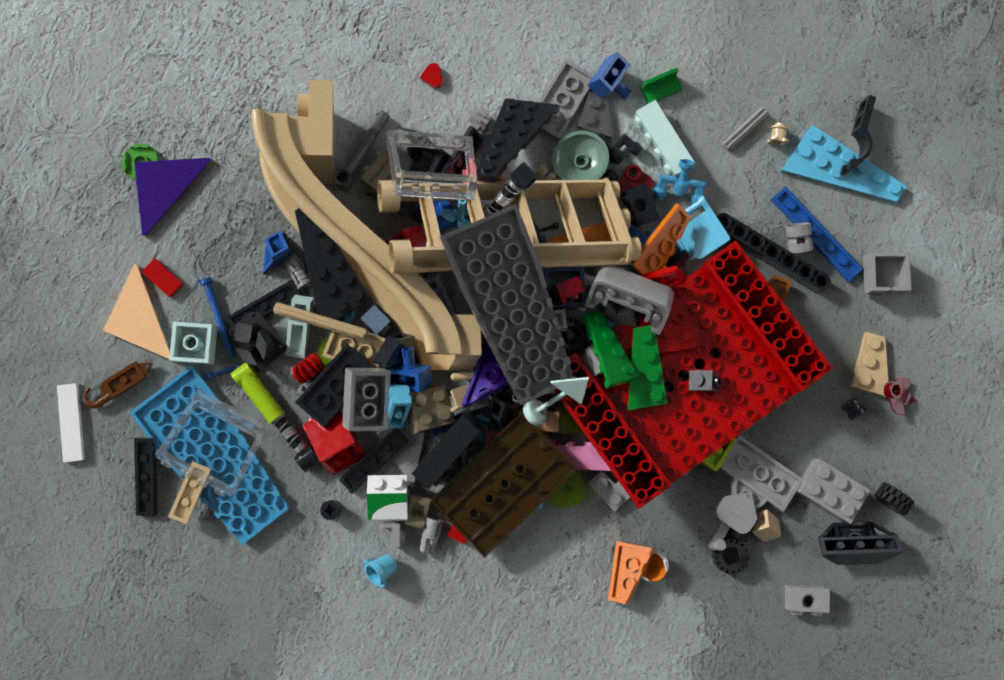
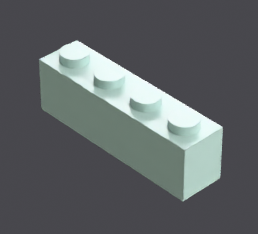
[634,100,695,177]

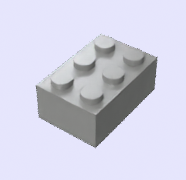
[342,368,391,431]
[796,459,871,524]

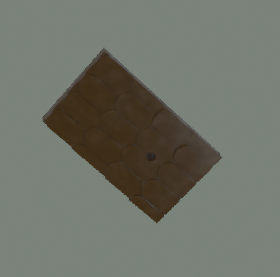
[430,412,577,558]

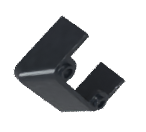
[367,127,451,223]

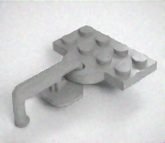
[708,435,804,551]

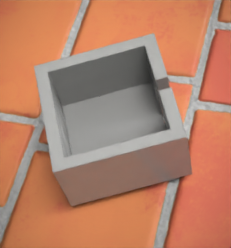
[863,252,911,294]

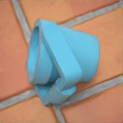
[364,554,397,589]

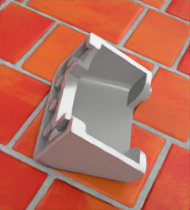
[585,265,674,335]

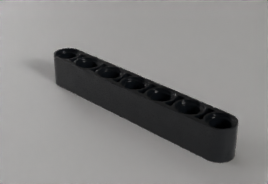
[717,213,831,292]

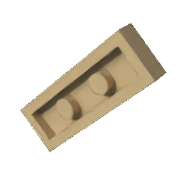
[168,461,212,524]

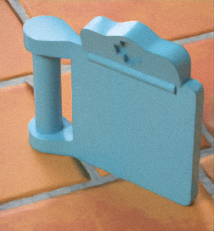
[677,195,731,260]

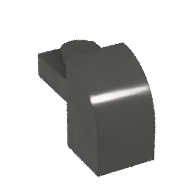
[602,300,642,326]

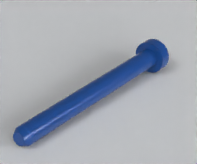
[199,277,236,359]

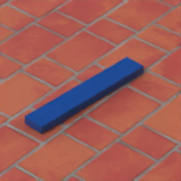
[771,186,863,282]

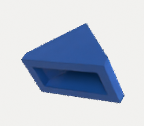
[263,230,294,274]

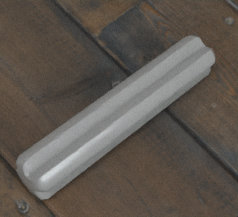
[722,108,768,151]

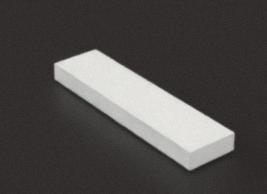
[57,383,85,462]

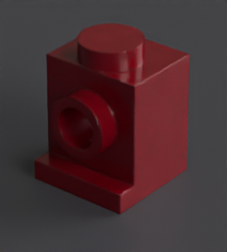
[552,276,586,305]

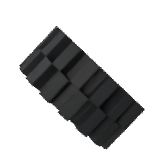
[560,318,588,354]
[874,482,914,516]
[712,538,750,575]

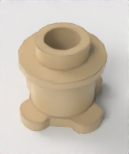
[767,123,790,146]

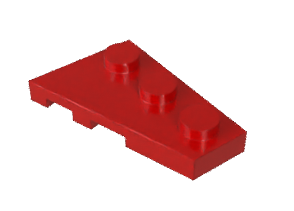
[638,318,699,353]

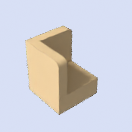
[450,384,478,412]
[752,510,781,542]

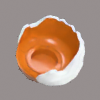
[641,551,669,582]

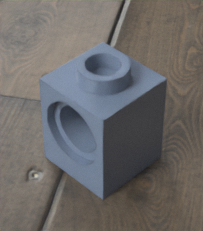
[361,305,392,336]

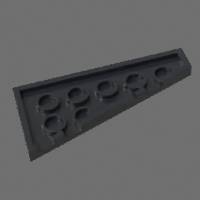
[475,98,560,182]
[295,208,372,329]

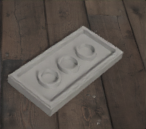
[539,59,594,141]

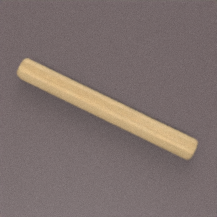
[273,302,367,340]

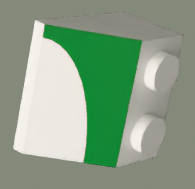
[367,475,409,521]

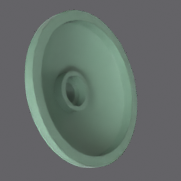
[552,131,609,180]

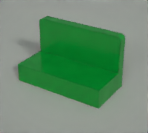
[640,67,683,104]

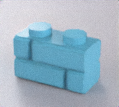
[388,385,412,428]

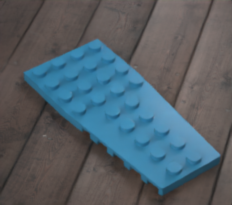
[129,365,290,545]

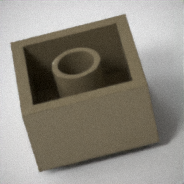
[408,385,455,435]

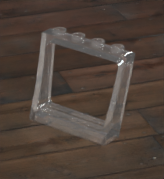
[386,129,477,200]
[155,389,268,497]

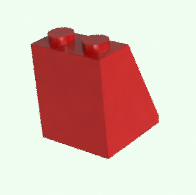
[303,412,366,475]

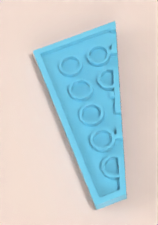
[780,125,907,203]

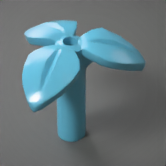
[441,197,471,228]

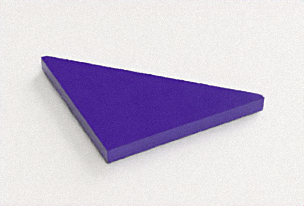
[134,158,211,236]
[461,342,509,408]

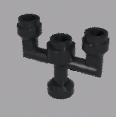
[598,133,643,181]

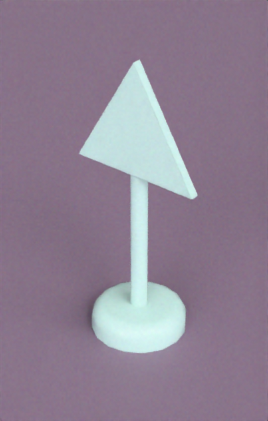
[523,377,589,426]

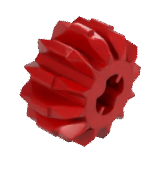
[290,353,325,384]

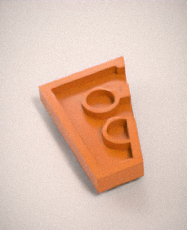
[608,541,655,604]

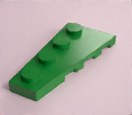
[582,310,639,389]
[627,325,667,410]

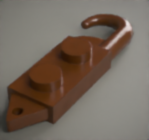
[82,361,153,409]

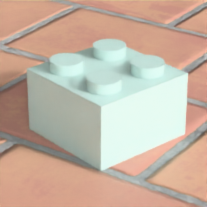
[169,322,218,365]

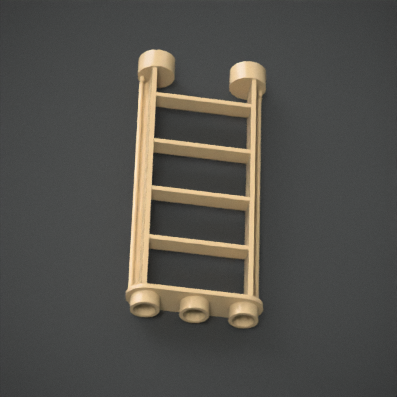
[377,177,641,274]

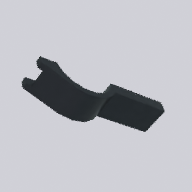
[840,95,876,177]

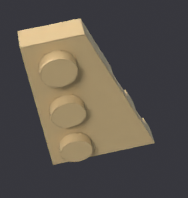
[850,332,889,397]

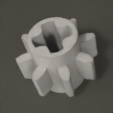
[468,108,491,132]

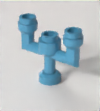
[653,159,706,204]

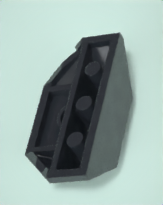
[818,521,903,565]

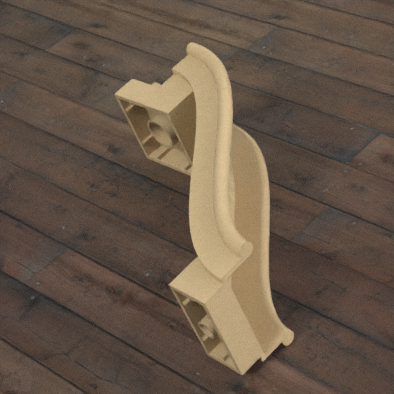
[251,79,481,371]

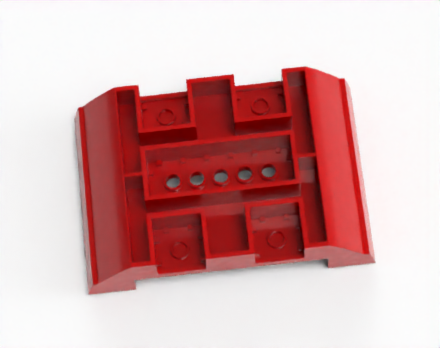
[554,241,833,509]

